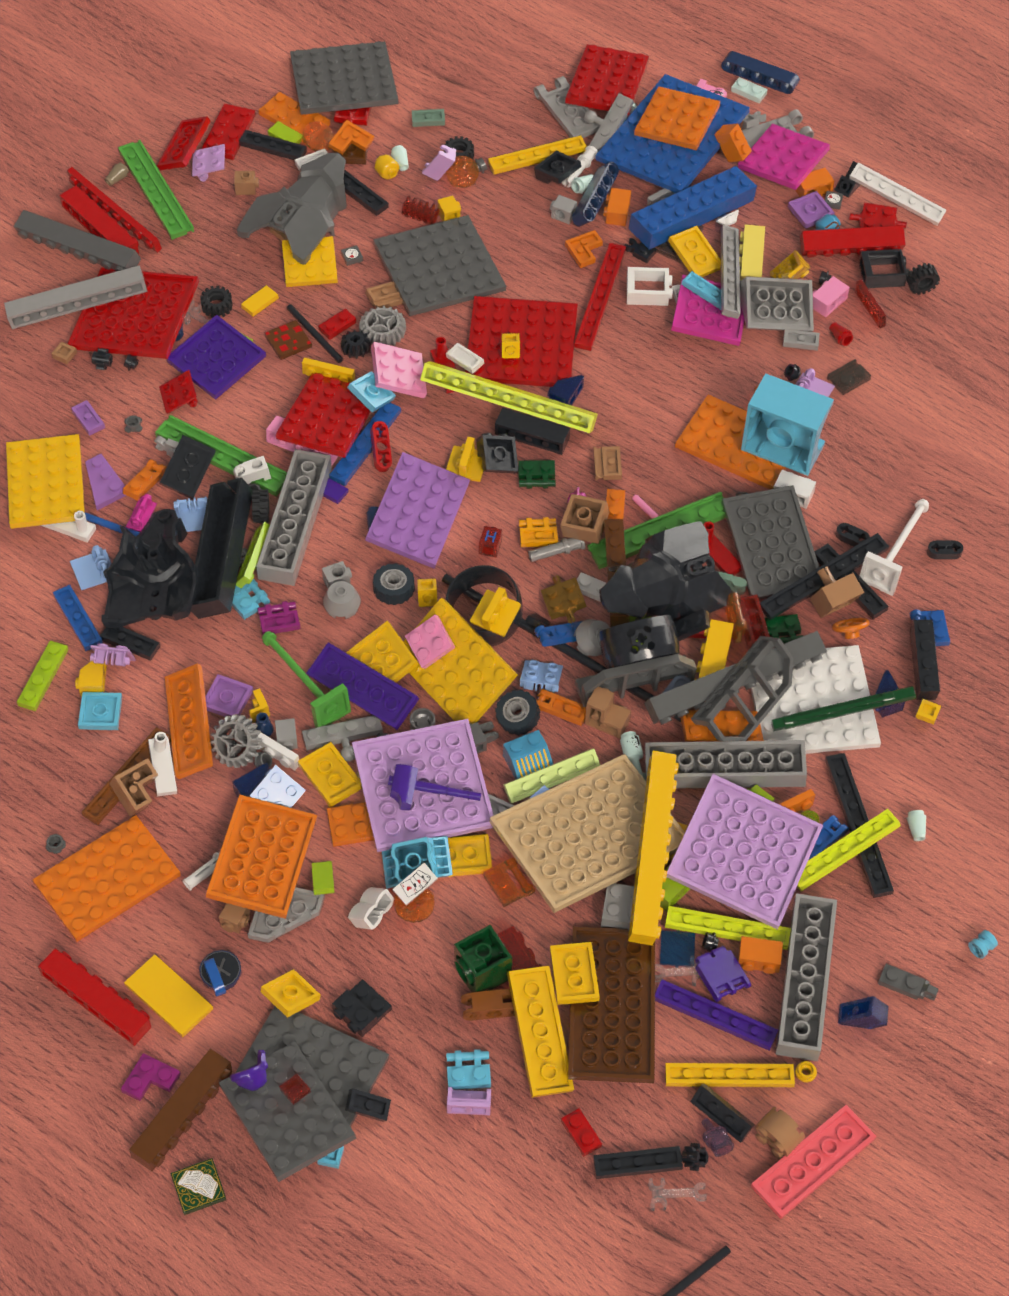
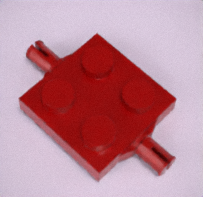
[334,107,372,126]
[849,202,907,229]

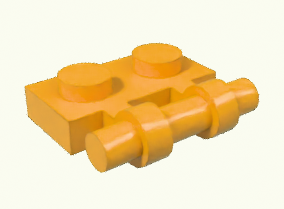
[519,517,558,547]

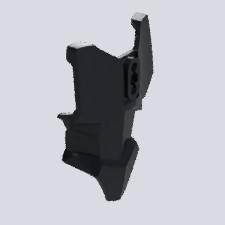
[102,509,198,628]
[599,521,734,622]

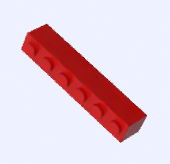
[60,185,139,254]
[800,225,906,258]
[38,948,152,1046]

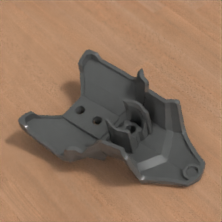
[237,153,347,265]

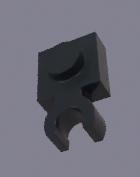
[624,238,656,263]

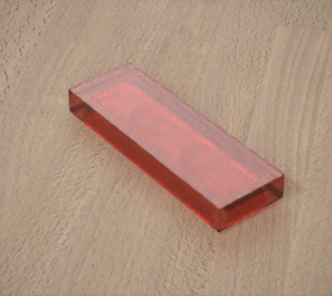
[855,279,886,329]

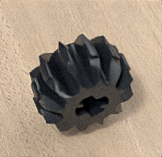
[340,329,371,359]

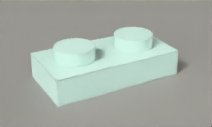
[731,77,768,104]

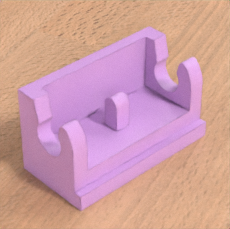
[422,145,456,181]
[447,1087,491,1115]

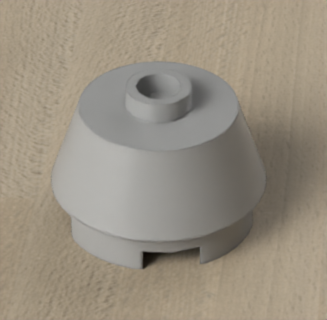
[323,581,361,619]
[574,619,610,656]

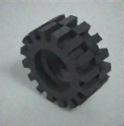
[444,136,474,167]
[906,263,940,295]
[200,286,233,318]
[252,489,270,523]

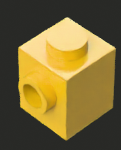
[437,196,461,221]

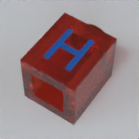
[479,526,502,558]

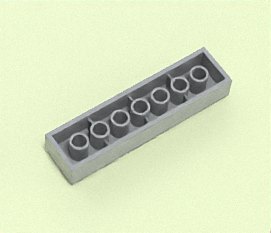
[256,449,332,586]
[645,740,807,788]
[775,893,837,1062]

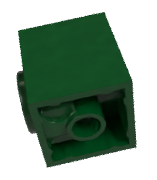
[454,925,512,992]

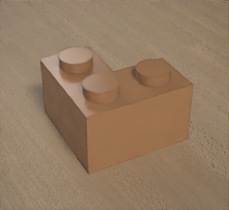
[585,687,631,739]
[109,758,158,817]

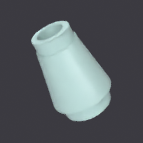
[391,145,409,171]
[571,174,594,193]
[906,810,926,841]

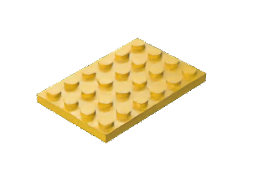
[6,434,85,529]
[403,598,518,724]

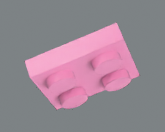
[405,615,455,669]

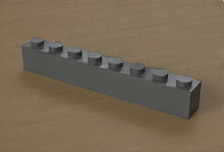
[14,210,141,272]

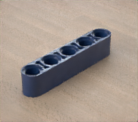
[721,51,800,94]
[572,162,619,227]

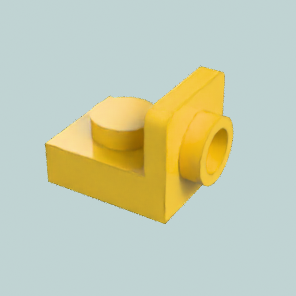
[502,333,520,358]
[417,579,437,607]
[249,688,270,723]

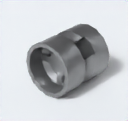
[410,708,435,730]

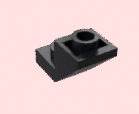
[834,161,861,198]

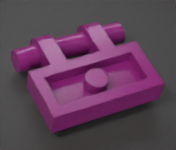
[258,601,301,635]

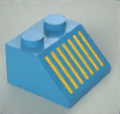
[503,730,553,779]

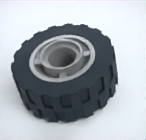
[373,563,415,605]
[495,690,541,735]

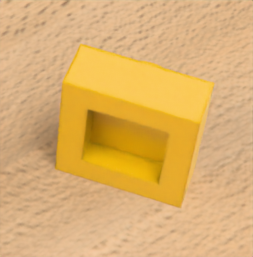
[915,699,941,725]

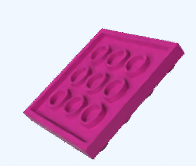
[738,123,830,190]
[671,275,744,346]

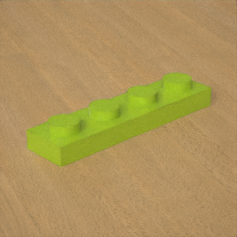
[236,522,270,588]
[17,641,68,711]

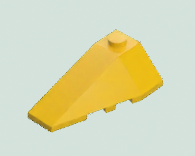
[769,250,810,279]

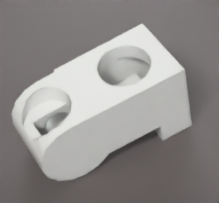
[233,456,271,484]

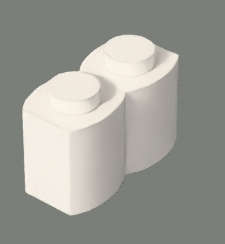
[348,887,394,930]

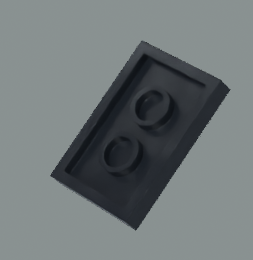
[159,435,216,500]

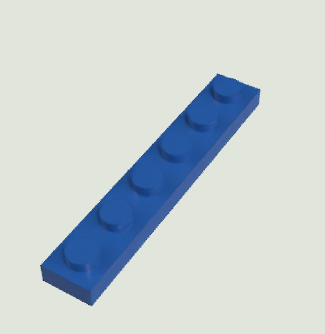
[329,403,401,486]

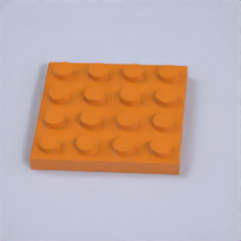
[634,86,720,150]

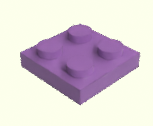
[788,191,835,229]
[205,674,254,717]

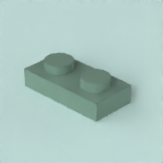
[411,109,445,127]

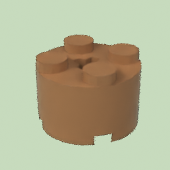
[755,1107,805,1159]

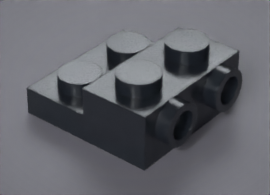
[534,150,582,184]
[476,433,519,474]
[332,979,392,1037]

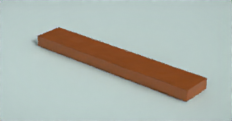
[81,727,171,825]

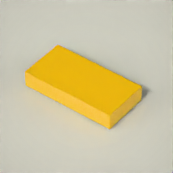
[241,285,279,317]

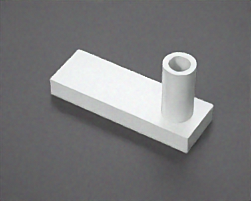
[41,511,96,543]
[148,732,177,797]

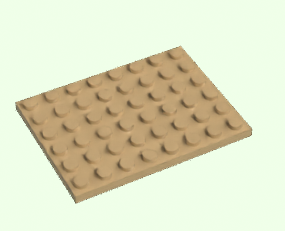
[489,754,685,913]

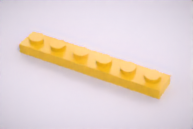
[488,135,587,175]
[665,1063,795,1087]

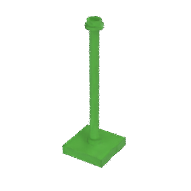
[262,631,351,728]

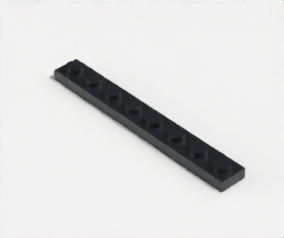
[758,533,889,621]
[825,753,894,898]

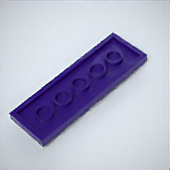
[306,642,420,730]

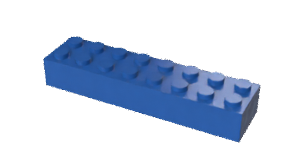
[629,166,757,250]

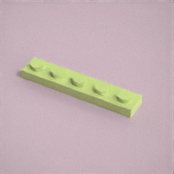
[503,748,600,803]

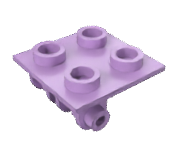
[192,144,225,182]
[795,368,835,397]
[90,643,136,667]

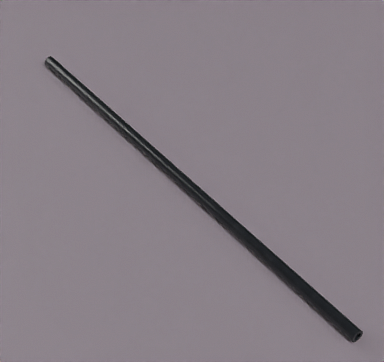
[442,573,682,723]

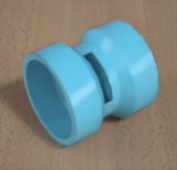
[968,930,998,959]

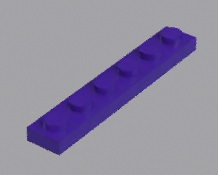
[655,979,778,1051]

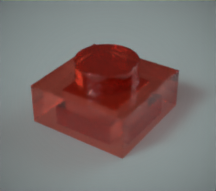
[279,1074,311,1105]

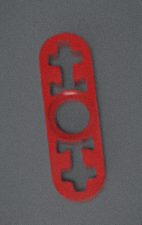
[370,421,392,472]

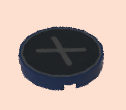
[199,950,242,990]

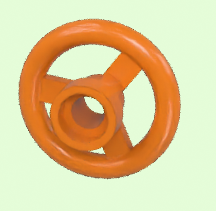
[832,618,870,639]

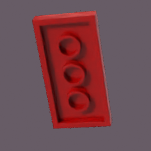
[202,103,256,160]
[157,116,211,171]

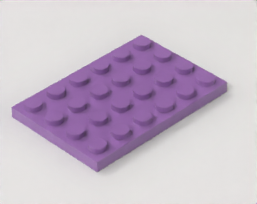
[365,452,470,569]

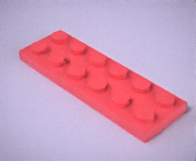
[751,1105,876,1219]

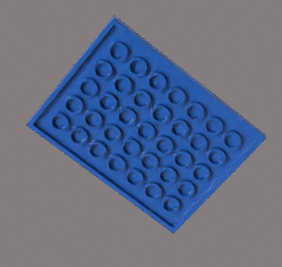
[596,74,750,193]

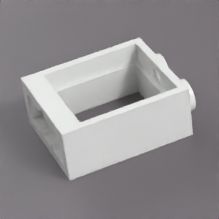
[627,267,672,306]

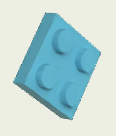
[347,371,396,413]
[78,692,122,730]

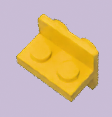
[446,437,483,482]
[470,587,521,637]

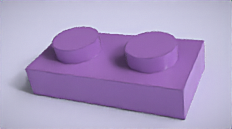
[71,400,105,436]

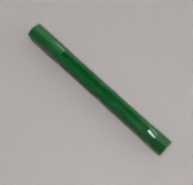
[771,686,916,732]

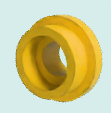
[795,1061,817,1083]

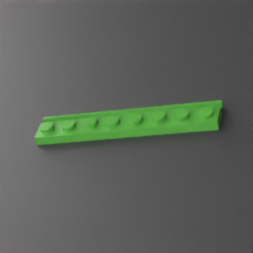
[118,140,194,240]
[155,415,287,497]
[588,492,726,569]

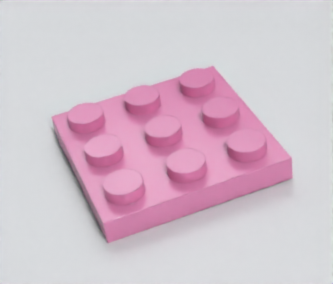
[371,342,427,398]

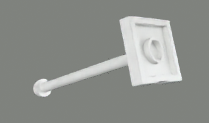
[860,499,929,596]

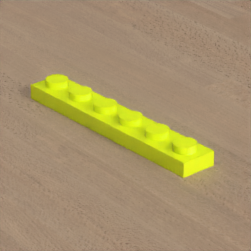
[797,809,900,891]
[665,906,791,950]

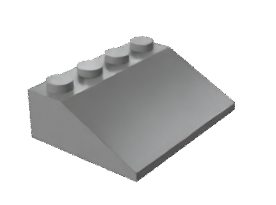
[740,277,814,332]

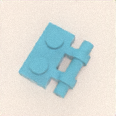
[232,579,270,620]
[446,1049,491,1090]

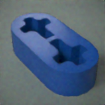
[203,958,226,997]

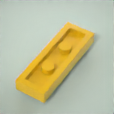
[302,357,355,382]

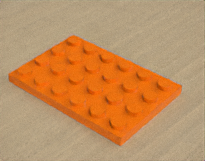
[675,394,786,490]
[206,795,317,919]
[32,815,181,942]

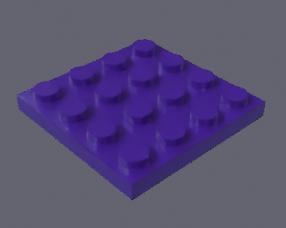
[166,315,266,400]

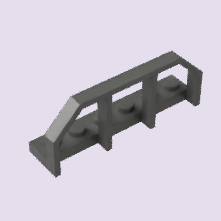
[691,636,793,741]
[575,654,697,707]

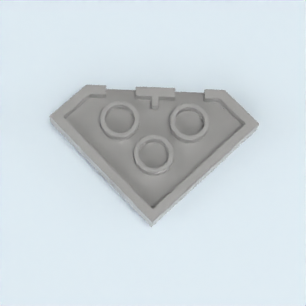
[248,887,325,943]

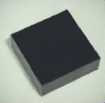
[526,613,551,628]

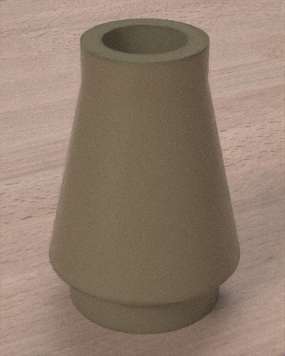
[104,162,129,187]

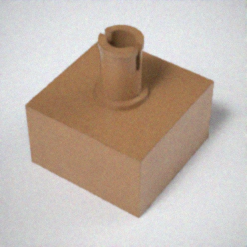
[560,494,609,544]
[810,566,864,618]

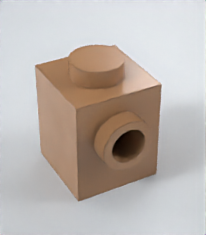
[234,171,259,195]
[219,903,250,934]

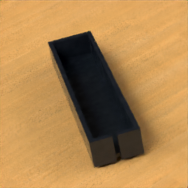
[191,477,253,619]

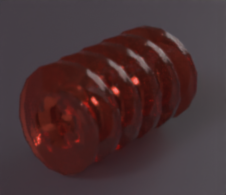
[402,195,439,225]

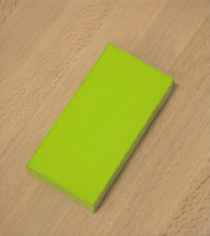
[268,121,304,144]
[312,861,335,895]

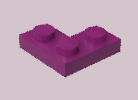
[121,1053,181,1101]

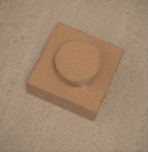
[51,342,77,364]

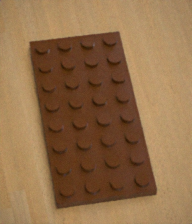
[568,926,655,1084]

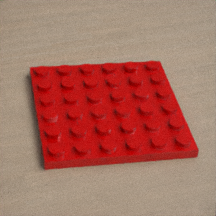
[68,267,199,359]
[465,296,578,388]

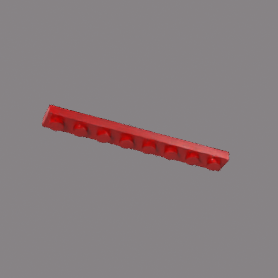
[67,167,162,253]
[574,243,626,351]

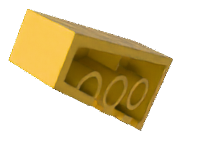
[694,619,734,680]

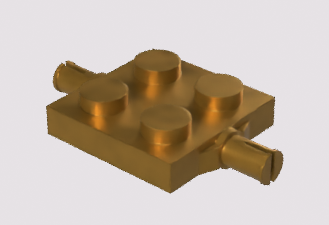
[540,575,587,623]

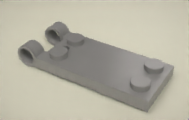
[533,76,601,138]
[743,109,814,148]

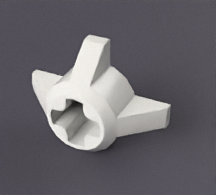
[716,210,739,226]

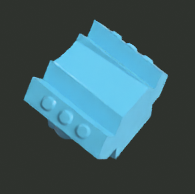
[382,836,453,889]

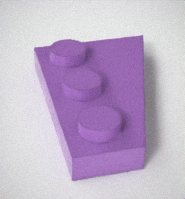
[85,454,126,510]

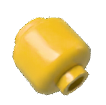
[374,154,399,180]

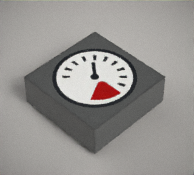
[825,191,843,210]
[341,245,363,266]

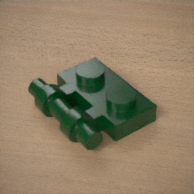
[518,460,556,489]
[760,614,803,648]

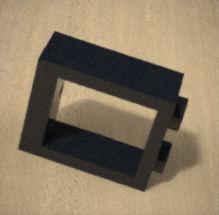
[859,249,909,289]

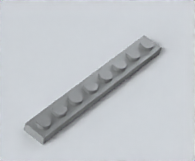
[720,224,740,319]

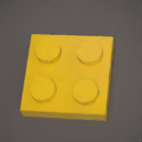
[261,969,321,1018]

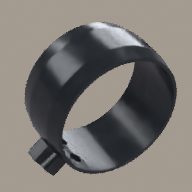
[446,565,523,646]
[599,615,680,669]

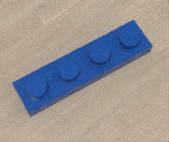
[53,585,103,652]

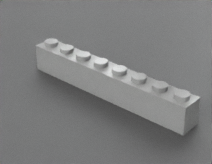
[4,265,147,329]

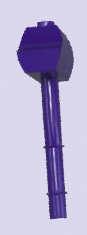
[388,764,481,810]

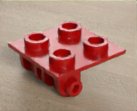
[159,370,198,414]

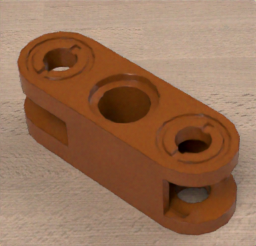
[460,989,515,1021]

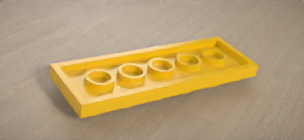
[507,966,574,1098]

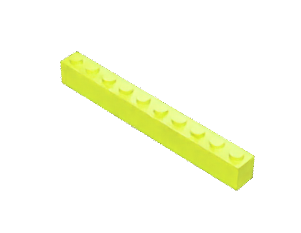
[420,361,598,433]

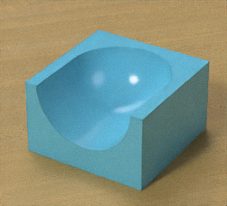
[741,373,834,476]

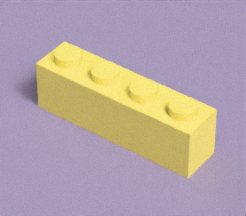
[739,225,765,281]

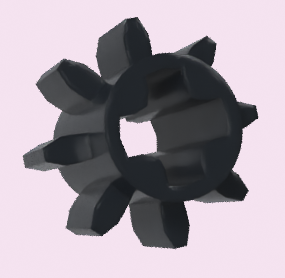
[92,348,113,370]
[681,1143,709,1171]

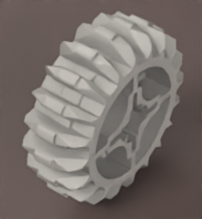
[359,306,406,346]
[210,714,263,768]

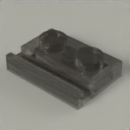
[827,359,871,395]

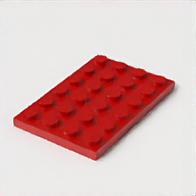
[565,44,649,115]
[276,373,371,458]

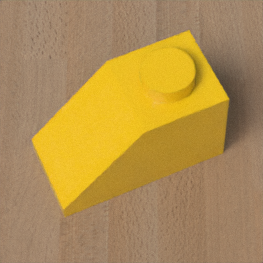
[75,661,107,697]

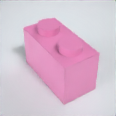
[813,276,850,317]

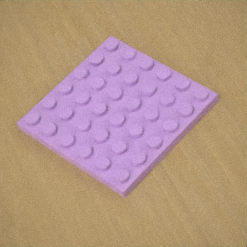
[352,719,494,852]
[667,774,823,930]

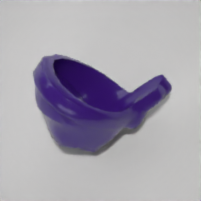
[230,1050,268,1091]

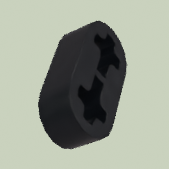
[836,523,870,547]
[927,540,963,559]

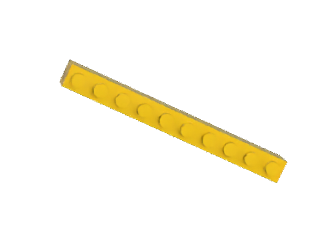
[628,750,679,946]

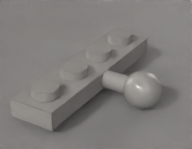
[584,94,634,152]
[302,715,383,762]

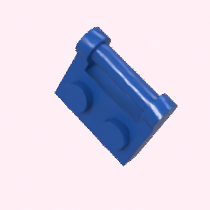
[910,610,950,646]

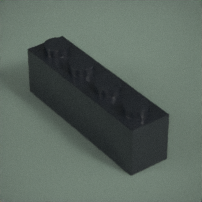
[495,407,570,455]
[910,620,940,700]

